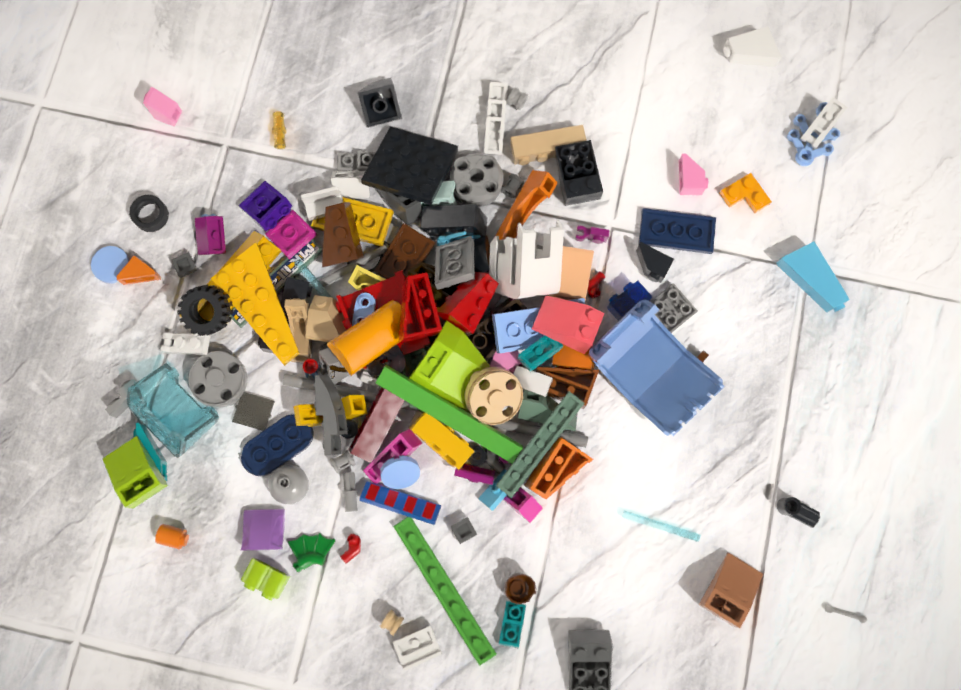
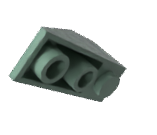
[518,389,577,431]

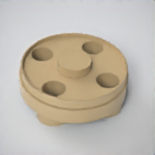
[465,367,523,425]

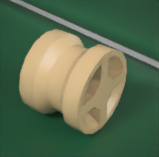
[380,610,404,636]

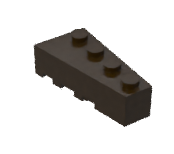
[464,298,528,361]

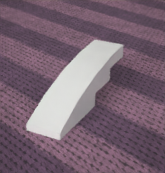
[484,82,508,155]

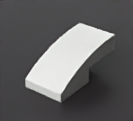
[513,366,553,397]

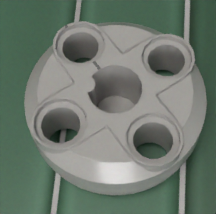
[450,154,503,207]
[188,351,247,408]

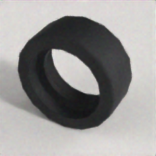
[129,195,169,232]

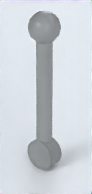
[825,605,867,623]

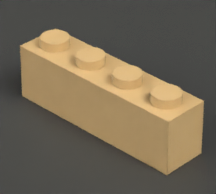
[510,125,587,165]

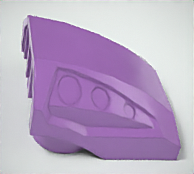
[241,509,285,551]

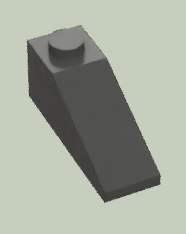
[378,189,422,225]

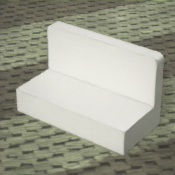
[331,171,370,199]
[301,186,343,221]

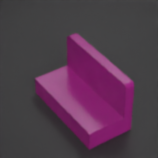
[195,216,226,255]

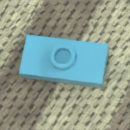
[478,469,507,511]

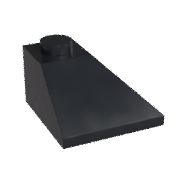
[357,78,402,128]

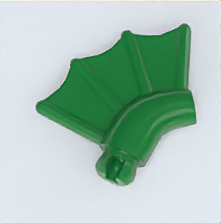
[288,533,336,572]

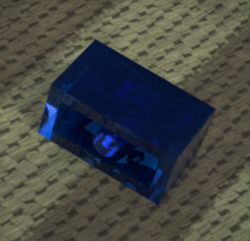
[607,280,653,322]

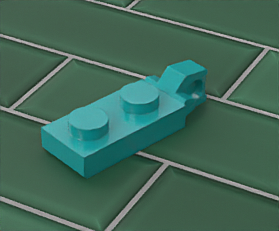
[518,336,563,372]

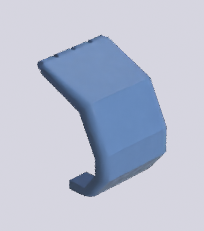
[589,300,725,436]

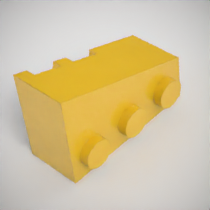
[409,412,474,470]

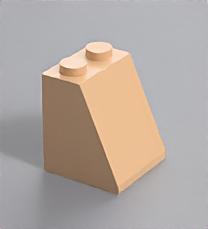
[547,246,594,300]

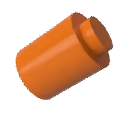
[155,524,189,550]

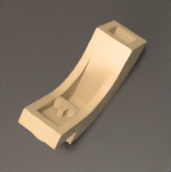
[285,298,312,362]

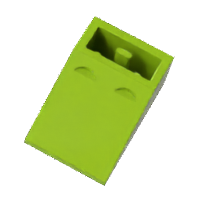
[102,436,168,509]

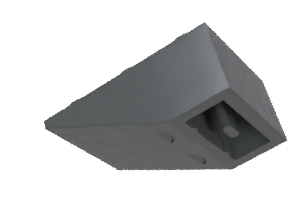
[568,630,612,690]

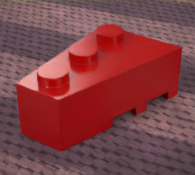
[437,272,499,334]

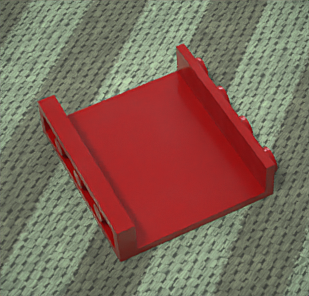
[336,270,432,370]

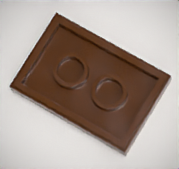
[374,223,436,279]

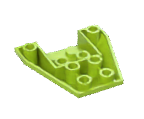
[409,321,491,411]

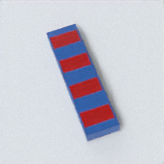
[359,481,441,525]

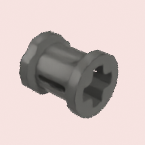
[501,173,524,198]

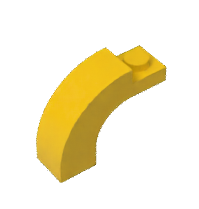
[293,395,367,427]

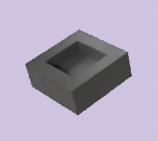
[171,252,198,278]
[451,517,477,544]

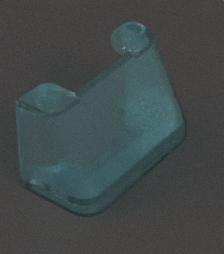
[127,363,219,458]

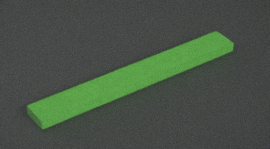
[375,365,523,464]
[393,517,497,666]

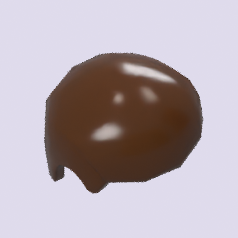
[504,573,537,605]

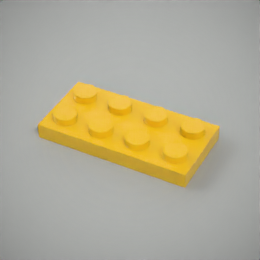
[311,197,394,247]

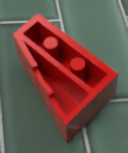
[399,273,442,343]

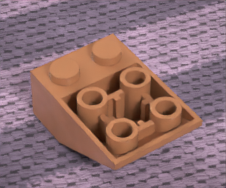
[699,552,763,629]

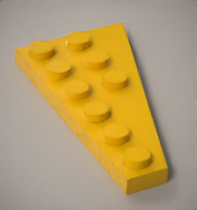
[211,243,300,366]

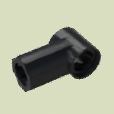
[777,497,820,528]

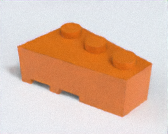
[524,437,594,499]

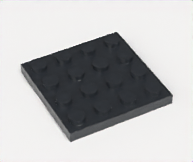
[361,126,458,205]

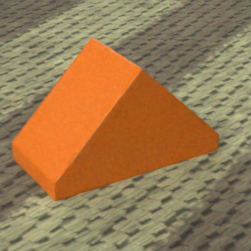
[116,256,161,285]

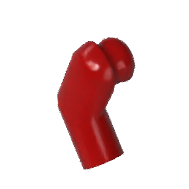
[587,271,606,298]
[340,533,361,564]

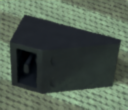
[555,140,603,206]

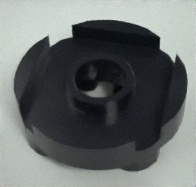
[366,345,406,379]

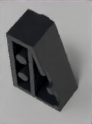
[421,204,487,237]

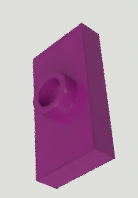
[454,463,496,485]

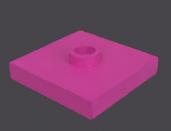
[265,210,317,259]

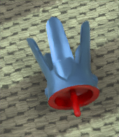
[303,359,321,379]

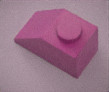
[503,487,543,523]

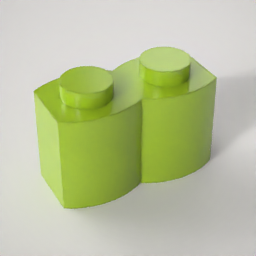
[241,558,290,601]

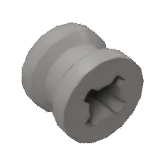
[507,87,528,111]

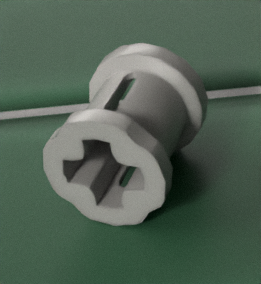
[330,450,356,474]

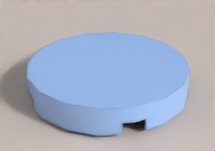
[91,246,130,284]
[380,456,420,489]

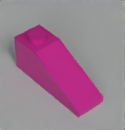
[363,429,422,484]

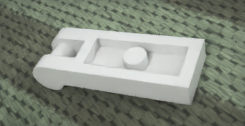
[801,97,848,149]
[160,333,210,355]

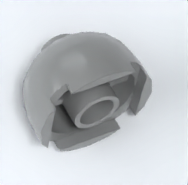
[268,465,309,504]

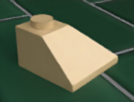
[305,295,346,342]

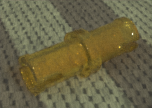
[272,111,287,150]

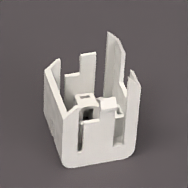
[489,220,564,299]

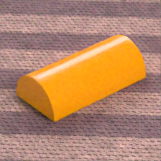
[327,300,401,376]

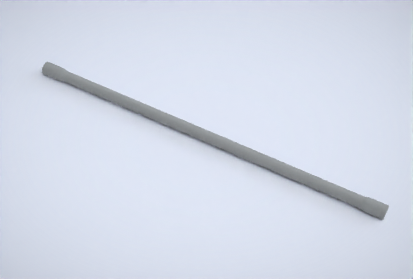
[283,374,588,448]

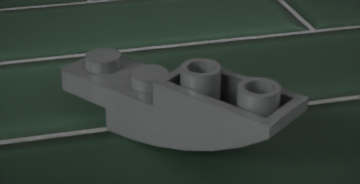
[314,375,348,455]

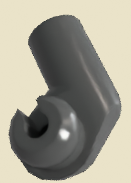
[486,449,506,474]

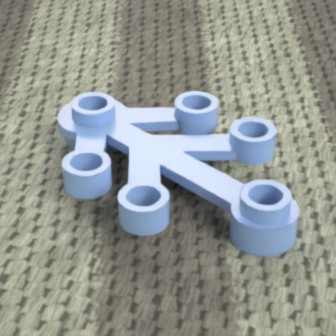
[787,102,840,166]

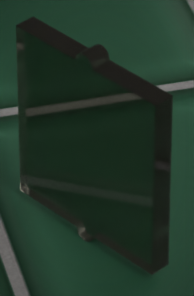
[232,392,275,431]

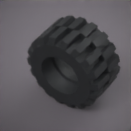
[177,285,233,336]

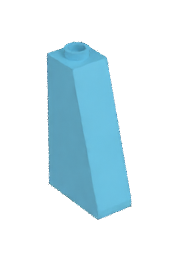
[776,241,850,313]

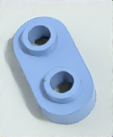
[352,293,376,326]

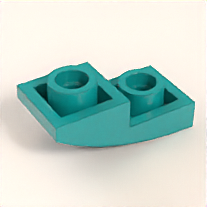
[498,601,526,648]

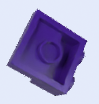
[238,181,293,231]

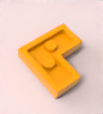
[719,173,772,213]

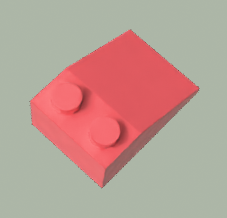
[532,296,604,354]

